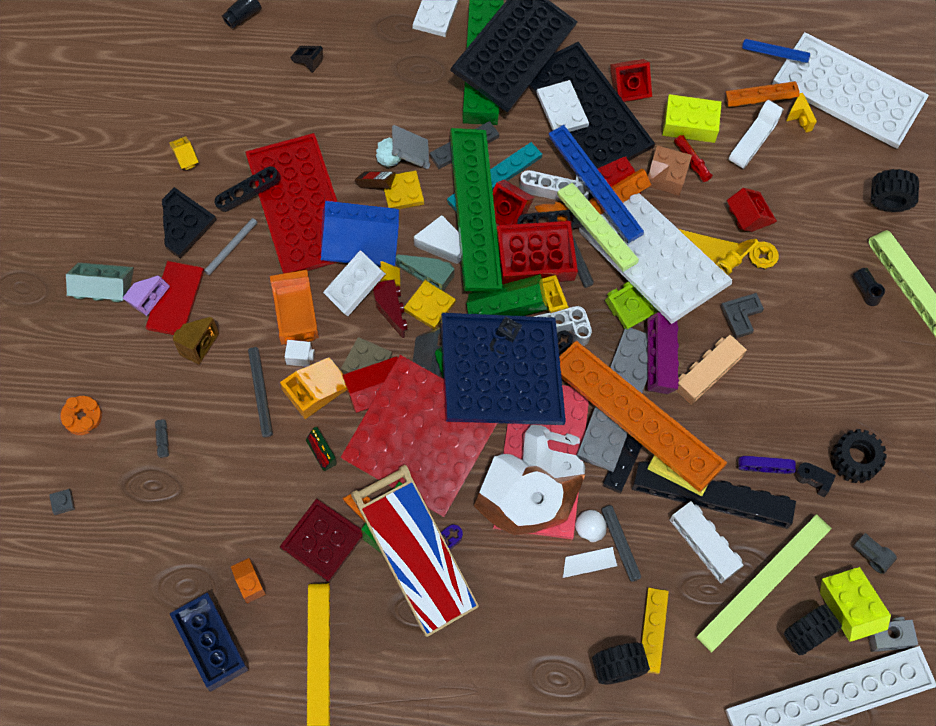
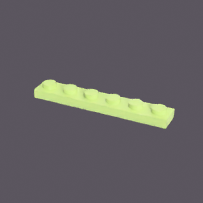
[557,183,639,272]

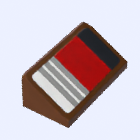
[355,171,396,188]

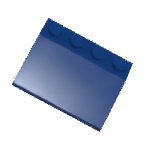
[321,201,399,266]

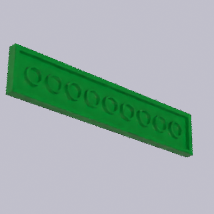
[450,128,503,292]

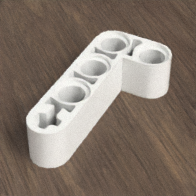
[728,100,783,169]
[519,170,590,201]
[533,306,592,346]

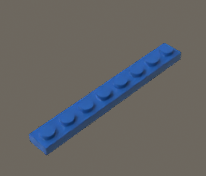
[549,125,644,244]

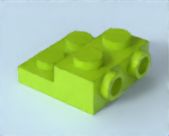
[605,281,659,330]

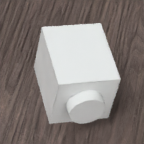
[285,340,315,367]

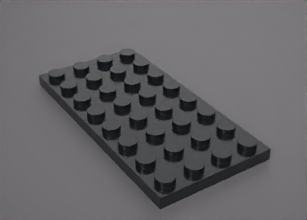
[450,0,578,113]
[529,41,655,169]

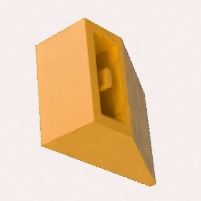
[280,357,347,419]

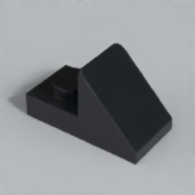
[290,46,323,73]

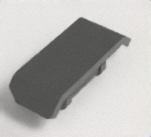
[413,327,441,377]

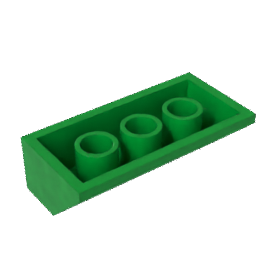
[467,274,548,316]

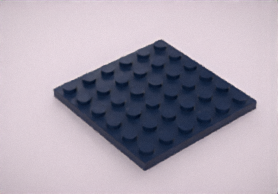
[441,313,566,425]

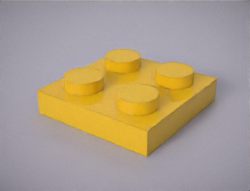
[383,170,424,209]
[404,280,456,329]

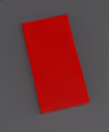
[146,261,204,335]

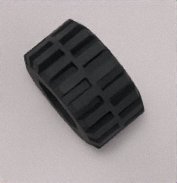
[871,169,919,212]
[831,429,887,483]
[784,604,842,655]
[592,642,650,685]

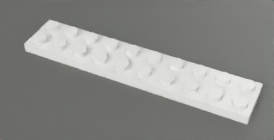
[725,646,936,726]

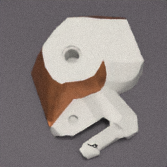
[474,425,586,535]

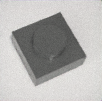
[49,489,75,515]

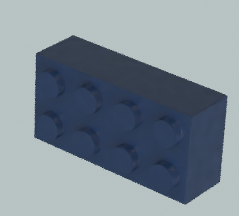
[169,593,248,692]

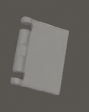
[392,125,430,169]

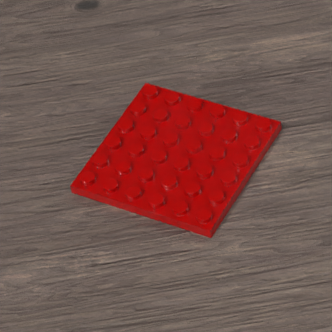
[340,355,498,517]

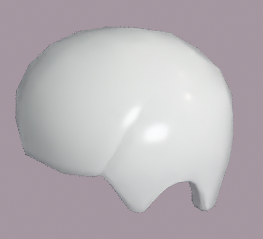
[575,510,607,542]

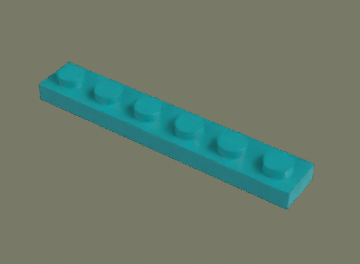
[447,142,542,213]

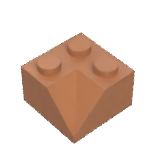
[648,145,692,196]

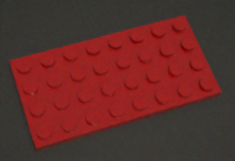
[245,133,338,274]

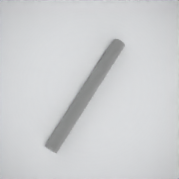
[204,218,257,275]

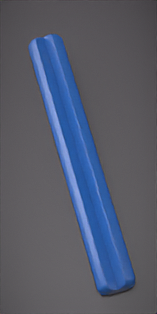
[743,39,810,63]

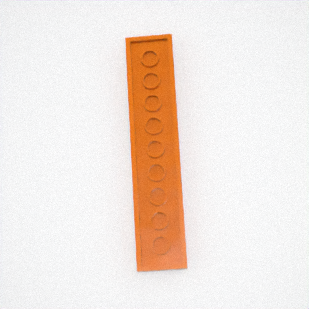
[559,341,727,493]

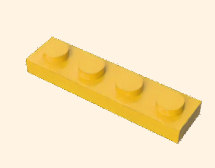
[641,588,669,674]

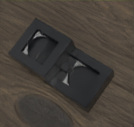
[489,316,522,354]

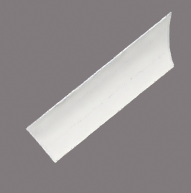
[563,547,617,578]

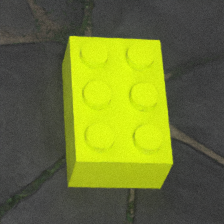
[662,94,722,143]
[820,567,891,642]

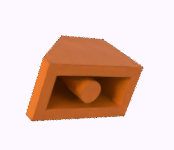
[231,558,266,604]

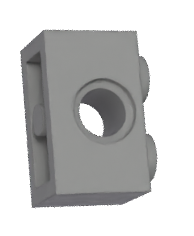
[868,617,918,652]

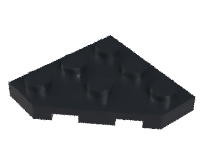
[162,187,217,258]

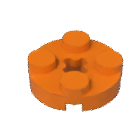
[60,396,102,435]

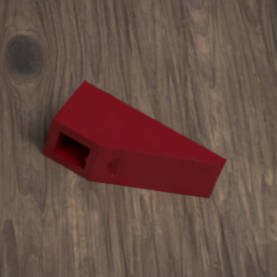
[373,279,408,338]

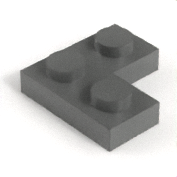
[721,293,764,339]

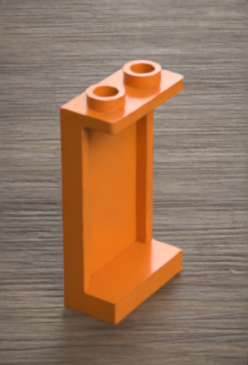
[270,270,319,345]

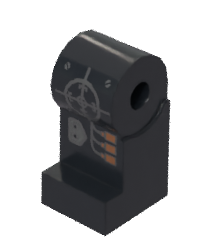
[795,462,836,498]

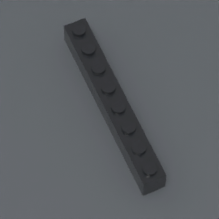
[632,461,796,529]

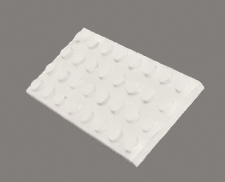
[772,32,929,149]
[579,193,732,324]

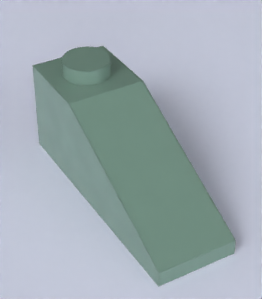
[395,254,455,291]

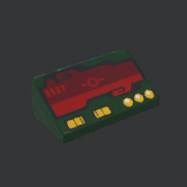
[306,427,337,471]

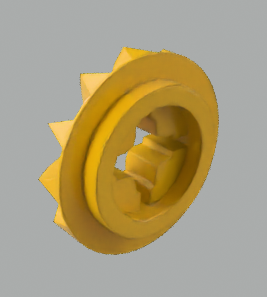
[749,242,779,270]

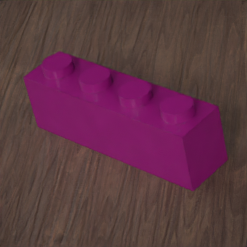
[648,313,679,394]

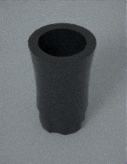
[222,0,262,29]

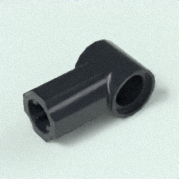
[852,268,885,306]

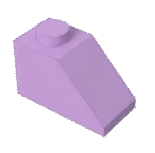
[123,276,170,316]

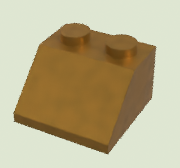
[173,317,219,365]

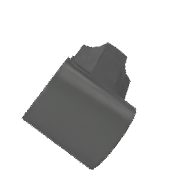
[853,533,897,574]

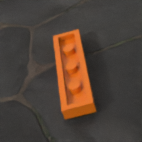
[726,81,800,107]
[589,168,651,215]

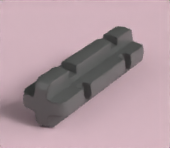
[155,419,169,458]

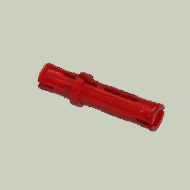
[674,135,713,182]

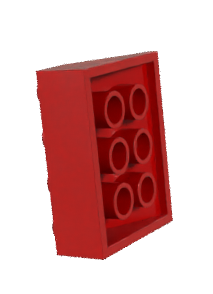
[497,221,578,284]

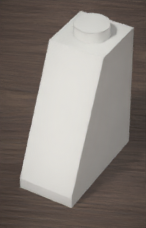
[414,215,461,264]

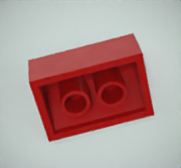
[342,356,398,413]

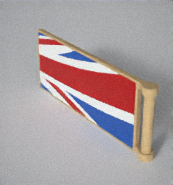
[351,465,479,637]

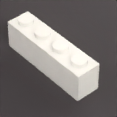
[670,501,743,584]

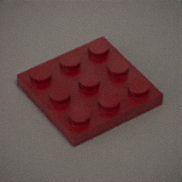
[280,499,363,583]

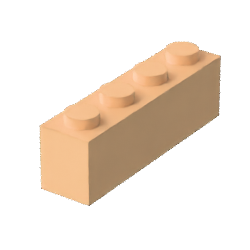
[676,335,747,405]

